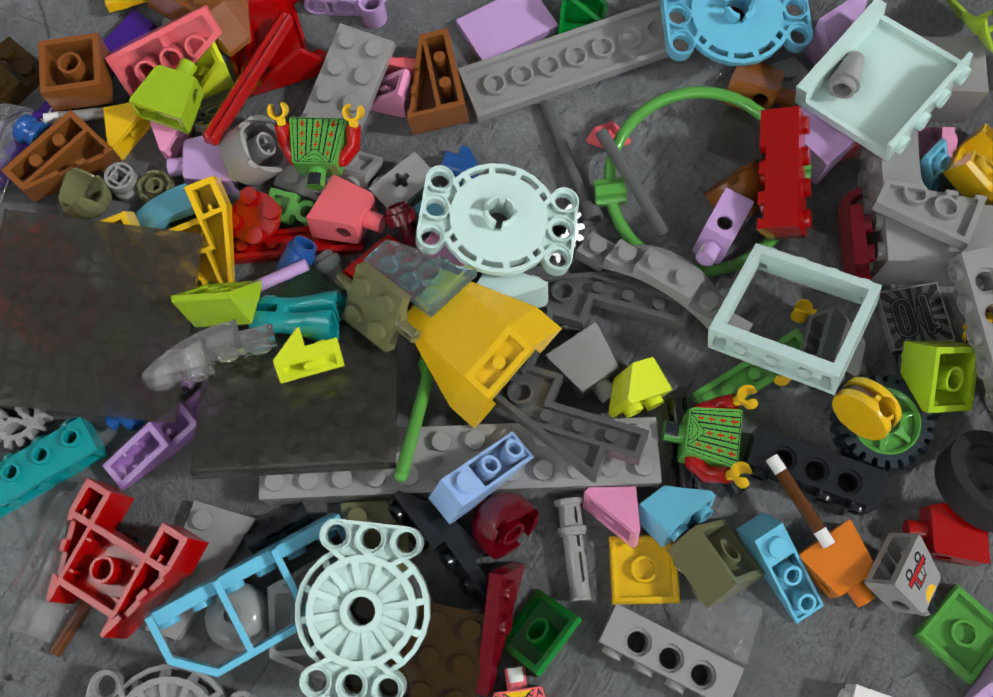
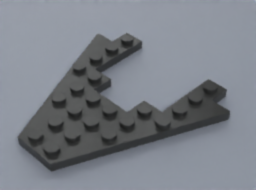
[469,271,690,483]

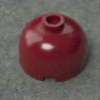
[472,491,540,559]

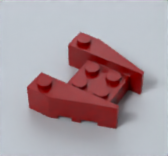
[45,478,209,639]

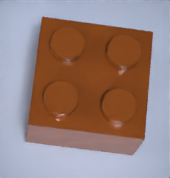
[38,33,114,111]

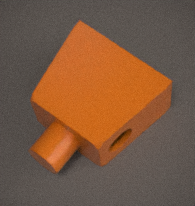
[798,519,875,608]

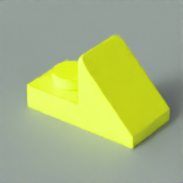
[273,327,345,383]

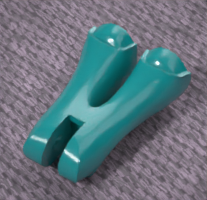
[248,290,345,342]

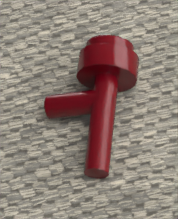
[385,200,420,255]

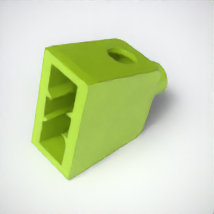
[129,58,203,134]

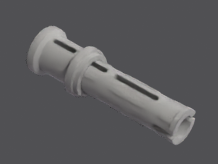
[554,497,592,602]

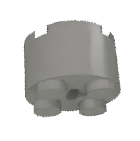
[219,115,288,186]

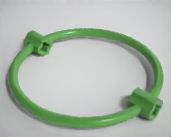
[593,86,811,277]

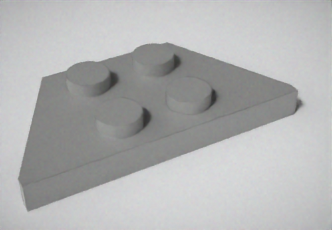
[267,551,330,682]

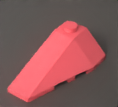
[105,5,222,97]

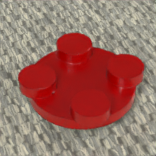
[232,186,282,246]

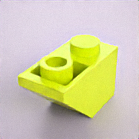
[608,357,673,419]

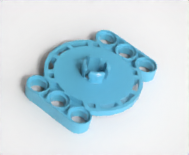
[659,0,813,66]

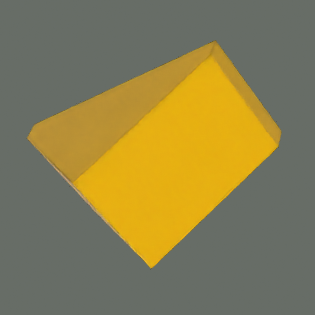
[103,103,151,161]

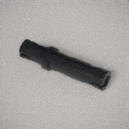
[666,396,698,489]

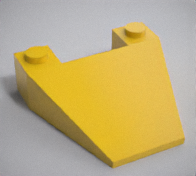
[95,175,235,327]

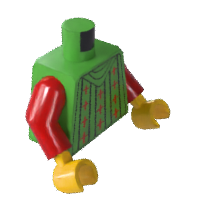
[267,102,365,191]
[661,385,758,489]

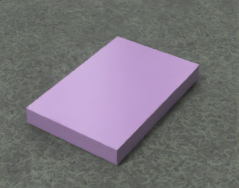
[456,0,559,61]

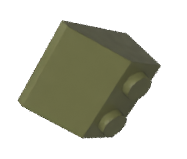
[667,519,766,608]

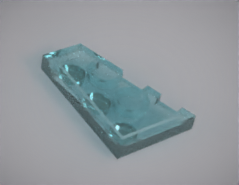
[363,239,477,318]

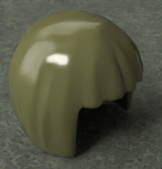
[58,168,112,220]

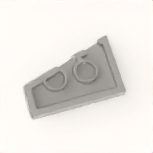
[871,179,988,251]

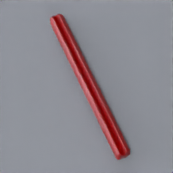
[202,12,294,146]

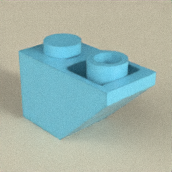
[638,486,716,548]

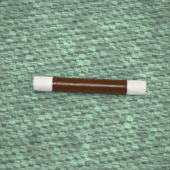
[766,454,835,549]

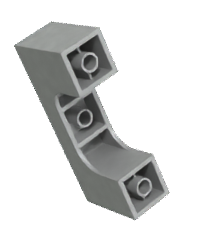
[856,36,993,288]

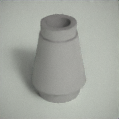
[829,51,865,99]

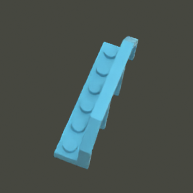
[144,512,346,677]

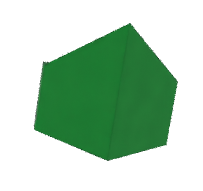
[558,0,608,34]

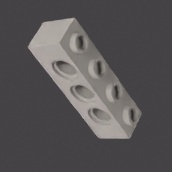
[596,603,744,697]

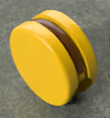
[832,377,902,441]

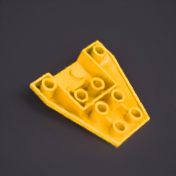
[407,271,562,428]

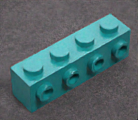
[0,417,109,519]

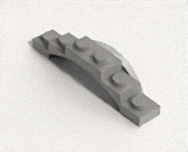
[574,231,753,339]

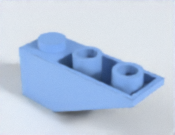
[429,431,534,524]

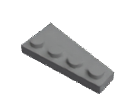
[145,500,258,640]

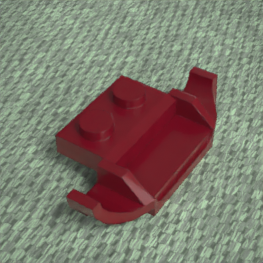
[838,187,876,306]

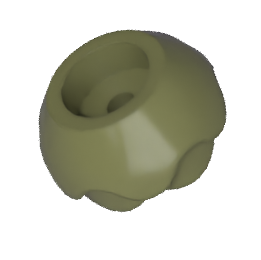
[136,169,175,203]

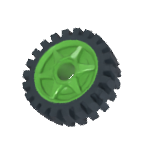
[830,374,935,473]

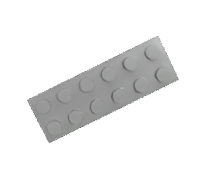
[273,23,396,202]

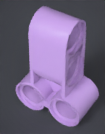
[304,0,387,29]

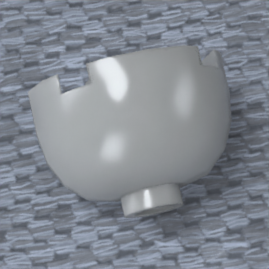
[204,583,268,652]

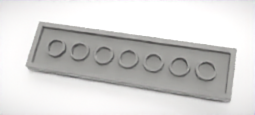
[458,0,688,123]

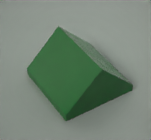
[503,589,582,677]

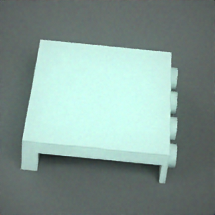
[795,0,973,162]

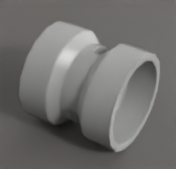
[104,162,140,202]

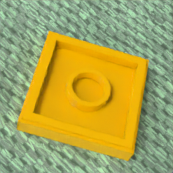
[608,535,680,605]

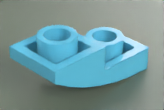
[920,139,950,191]
[136,183,195,238]

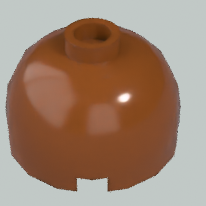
[704,160,765,217]

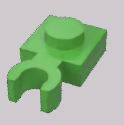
[268,187,314,226]

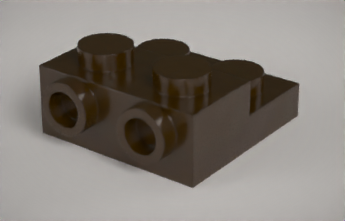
[0,36,40,113]

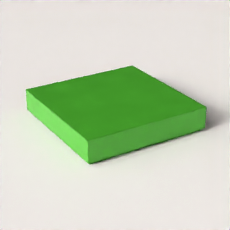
[912,584,993,684]

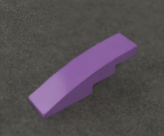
[102,380,232,490]

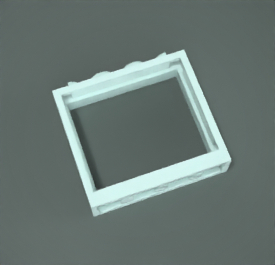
[708,243,882,395]

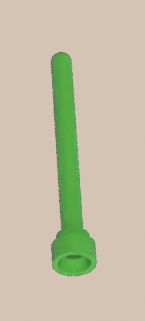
[394,356,434,482]

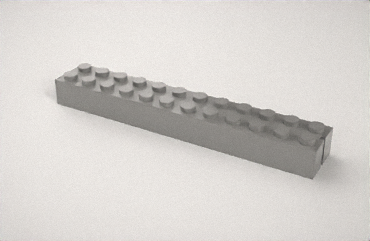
[259,417,662,505]

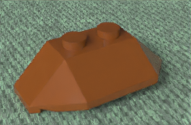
[147,0,252,57]

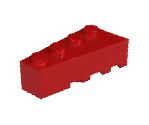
[757,106,812,240]

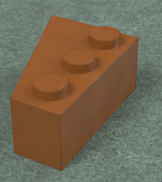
[407,28,469,135]
[1,109,122,202]

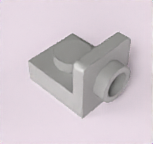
[339,151,383,191]

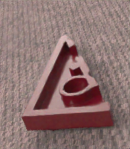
[475,561,525,697]

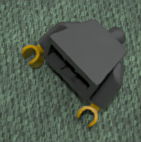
[773,299,870,386]

